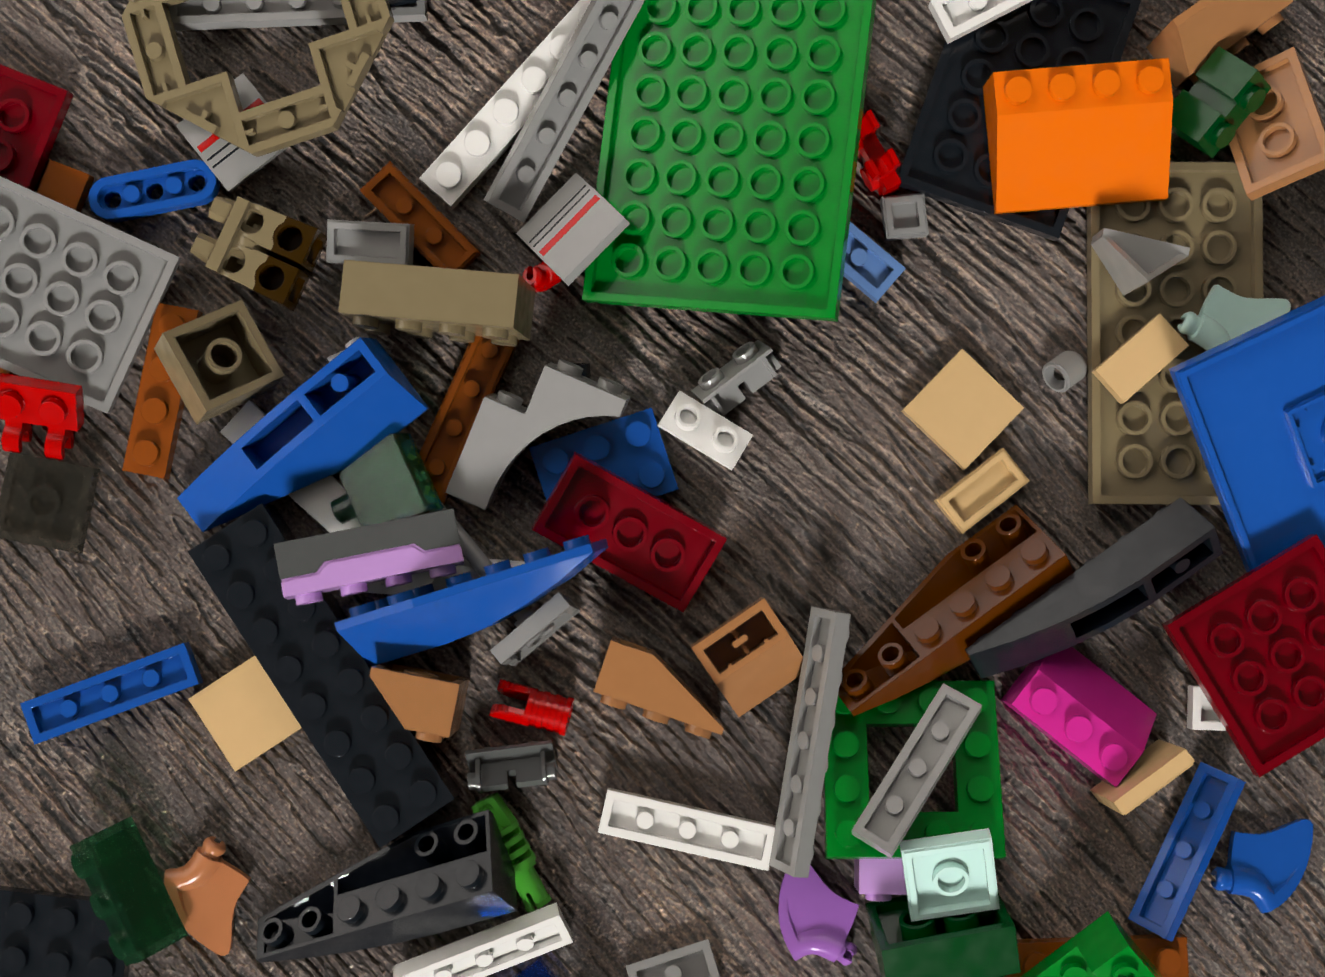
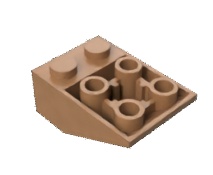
[593,636,724,739]

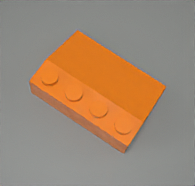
[983,58,1173,214]

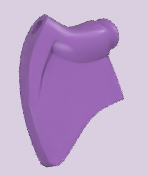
[778,864,859,966]

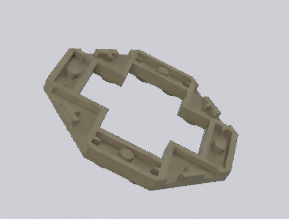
[122,0,395,157]

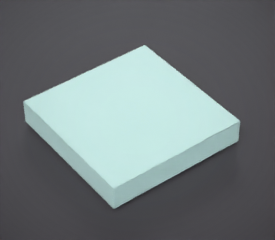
[900,828,1000,922]

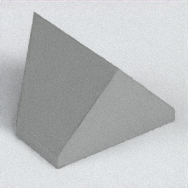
[1091,228,1190,296]

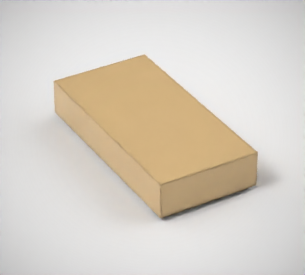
[1092,313,1189,404]
[934,448,1030,534]

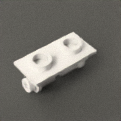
[658,390,753,471]

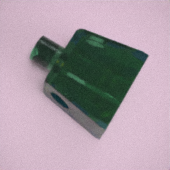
[331,433,444,526]

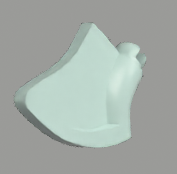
[1177,284,1291,351]

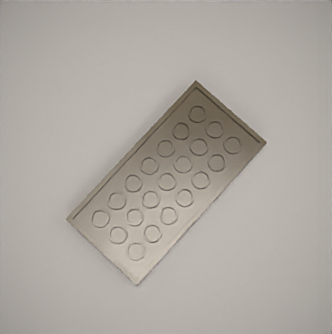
[1087,162,1264,505]

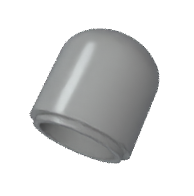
[1042,350,1087,393]

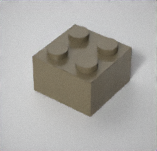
[154,299,285,425]

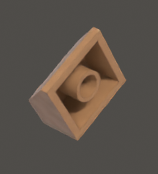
[369,662,470,743]

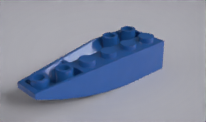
[177,337,429,532]
[334,534,609,666]

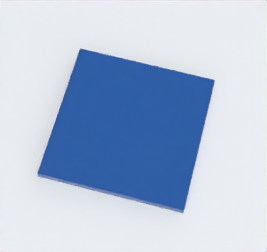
[1169,295,1325,572]

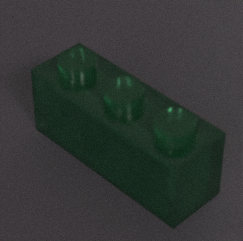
[69,816,188,966]

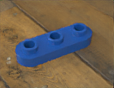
[88,159,220,223]

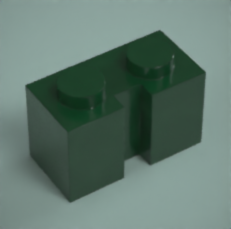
[1172,46,1271,158]

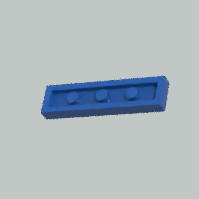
[20,642,203,745]
[1128,762,1246,942]

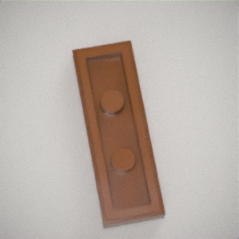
[359,161,481,270]

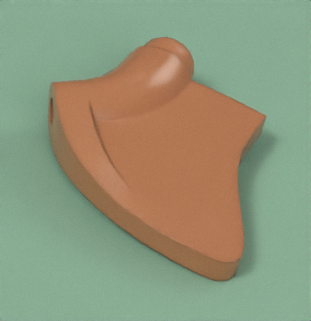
[164,836,251,956]

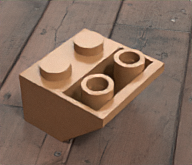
[690,597,803,717]

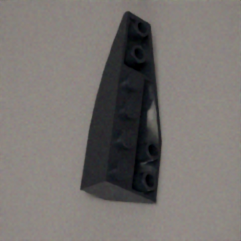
[965,497,1223,679]
[256,809,517,963]

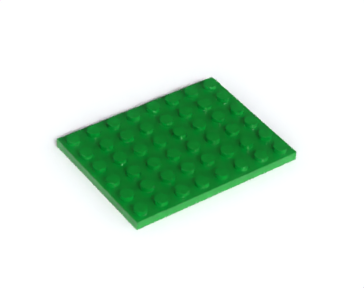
[582,0,876,322]

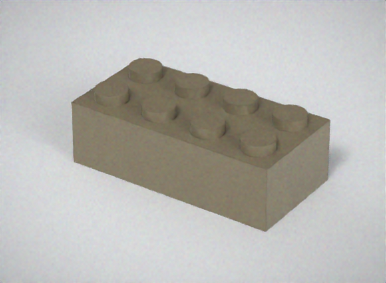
[338,260,535,346]

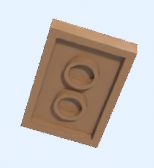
[1229,47,1325,201]

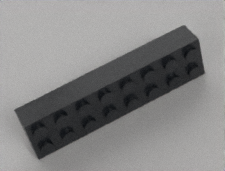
[188,503,461,848]

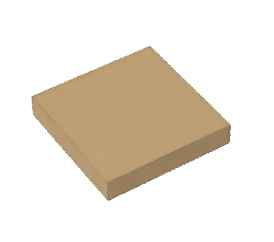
[901,349,1024,470]
[188,655,302,772]
[1090,739,1195,816]

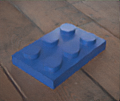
[529,408,679,501]

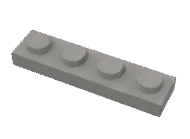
[852,683,982,858]

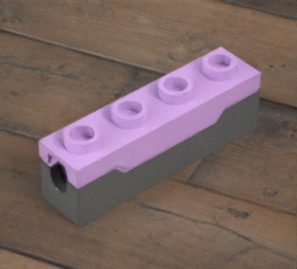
[273,509,464,606]

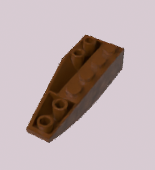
[838,504,1074,716]

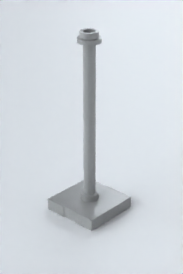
[371,435,581,666]

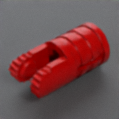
[489,679,575,736]

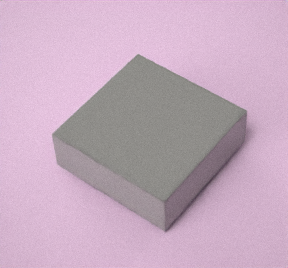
[880,193,929,242]

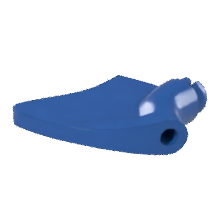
[1211,818,1313,913]

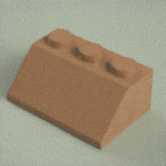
[1146,0,1293,88]

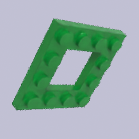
[823,681,1006,859]

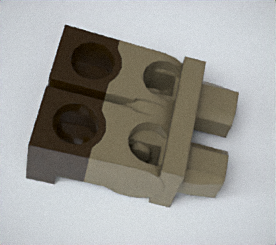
[190,196,327,312]

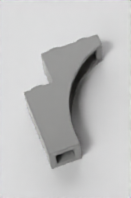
[445,359,631,510]

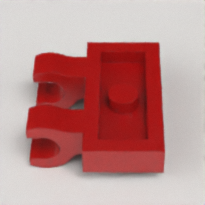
[858,109,902,197]
[0,373,84,460]

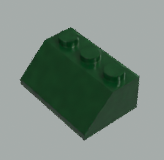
[865,893,1021,977]

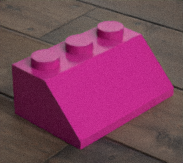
[1001,647,1157,787]

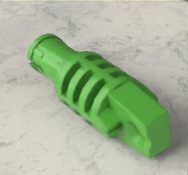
[471,792,552,913]

